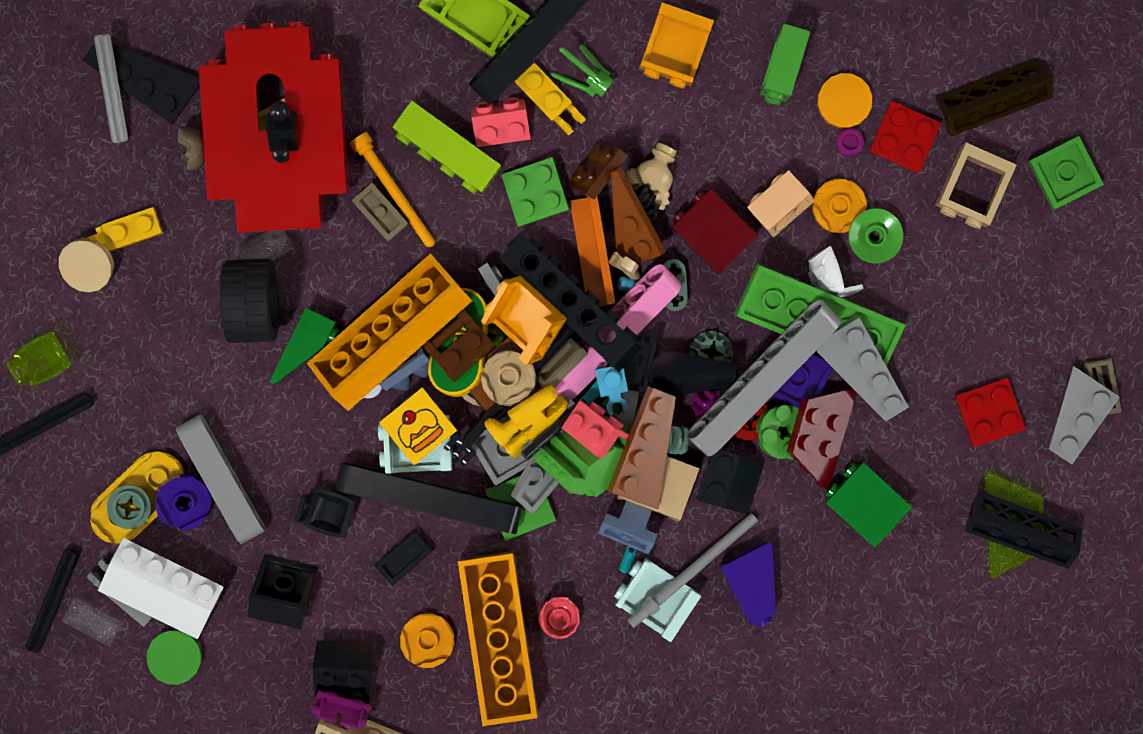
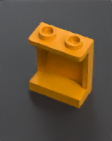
[640,3,714,89]
[481,276,567,366]

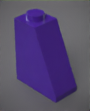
[719,540,776,627]

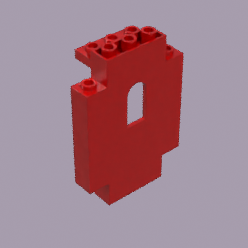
[199,22,349,232]

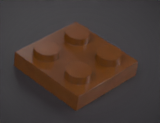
[568,141,628,200]

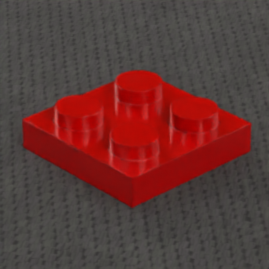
[868,101,941,174]
[955,378,1026,447]

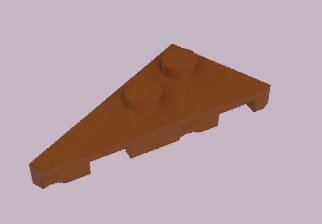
[611,166,666,270]

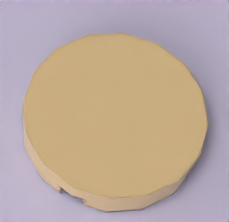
[59,237,114,292]
[481,350,537,406]

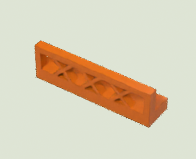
[570,197,615,307]

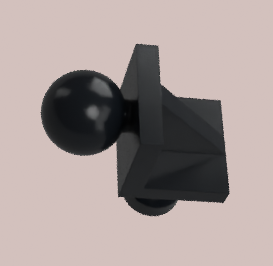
[266,100,298,163]

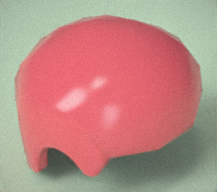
[538,597,580,639]

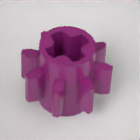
[691,389,723,419]

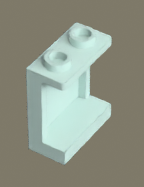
[378,415,453,474]
[614,558,701,642]

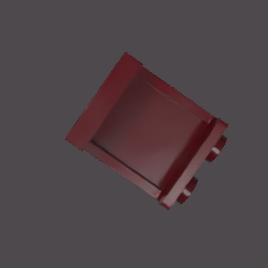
[671,188,758,275]

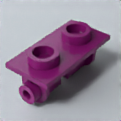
[311,690,372,730]

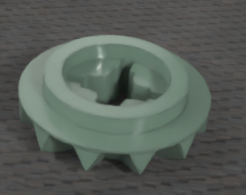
[690,331,733,363]
[107,485,152,529]

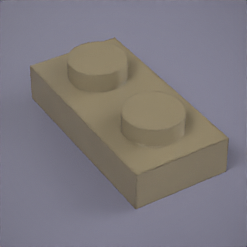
[352,183,409,242]

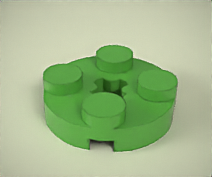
[756,404,799,459]

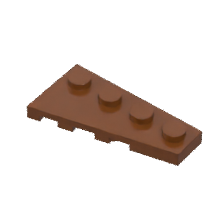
[607,386,676,509]

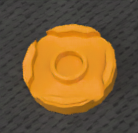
[817,73,872,128]
[812,179,867,233]
[400,613,455,668]

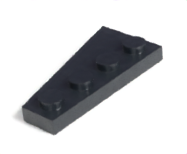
[82,43,200,125]

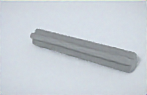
[94,33,128,143]

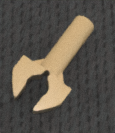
[609,252,641,282]

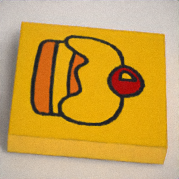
[379,387,457,465]

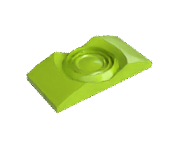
[417,0,530,57]

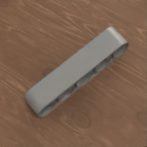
[176,414,266,544]

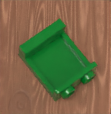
[823,461,912,548]

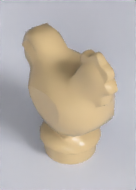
[625,142,677,210]

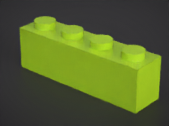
[392,101,502,194]

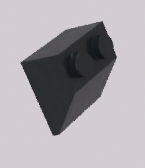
[696,449,764,515]
[247,555,317,629]

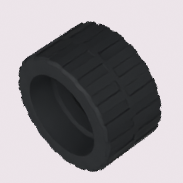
[219,258,279,343]

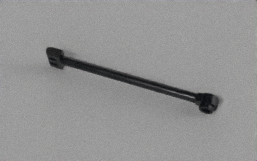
[443,313,596,466]

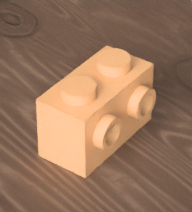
[747,170,814,238]

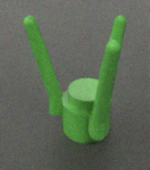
[550,44,614,97]

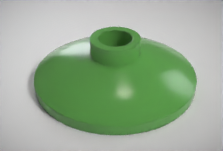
[848,209,903,264]

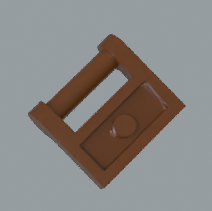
[422,309,495,382]

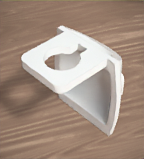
[808,246,864,298]

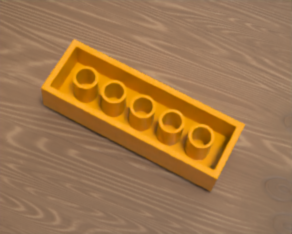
[307,253,472,411]
[458,550,538,726]

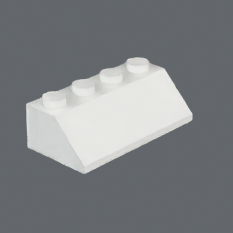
[98,538,224,639]

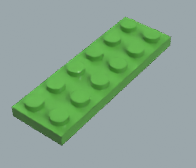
[734,263,906,366]

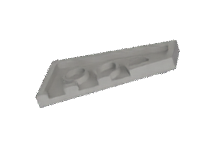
[510,395,575,515]

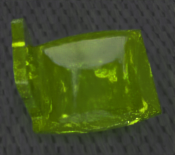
[6,332,72,387]

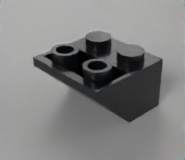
[313,641,372,704]

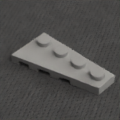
[816,315,909,421]

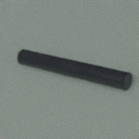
[521,398,588,461]

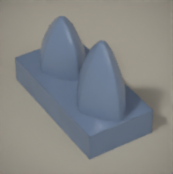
[379,346,430,391]

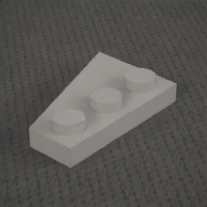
[1048,366,1120,464]

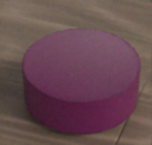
[836,128,864,157]

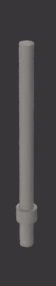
[627,513,758,628]

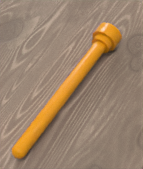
[349,132,435,247]

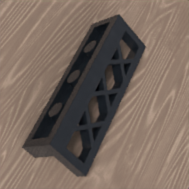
[965,491,1083,569]

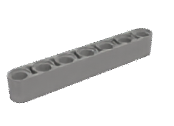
[687,300,841,456]

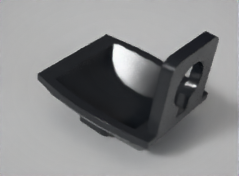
[295,488,356,538]

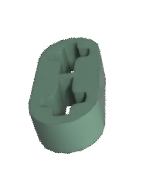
[664,259,688,311]

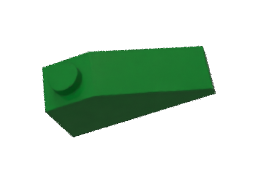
[270,308,340,384]

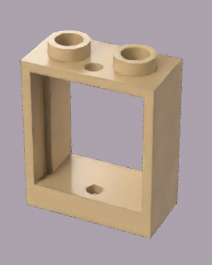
[935,143,1016,229]

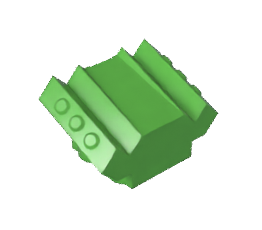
[534,407,631,497]

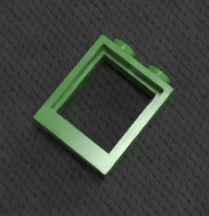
[760,24,810,105]

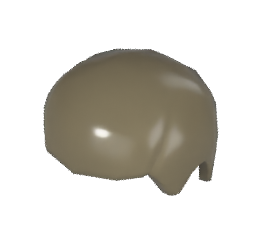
[178,127,205,171]

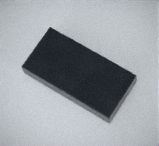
[374,530,434,586]

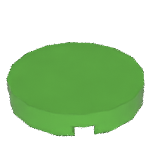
[147,630,202,685]

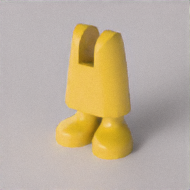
[484,384,568,459]

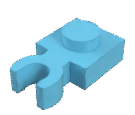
[595,367,628,416]

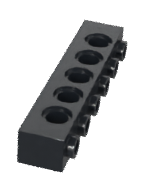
[499,234,642,372]

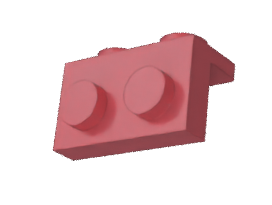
[471,97,531,147]
[562,401,629,459]

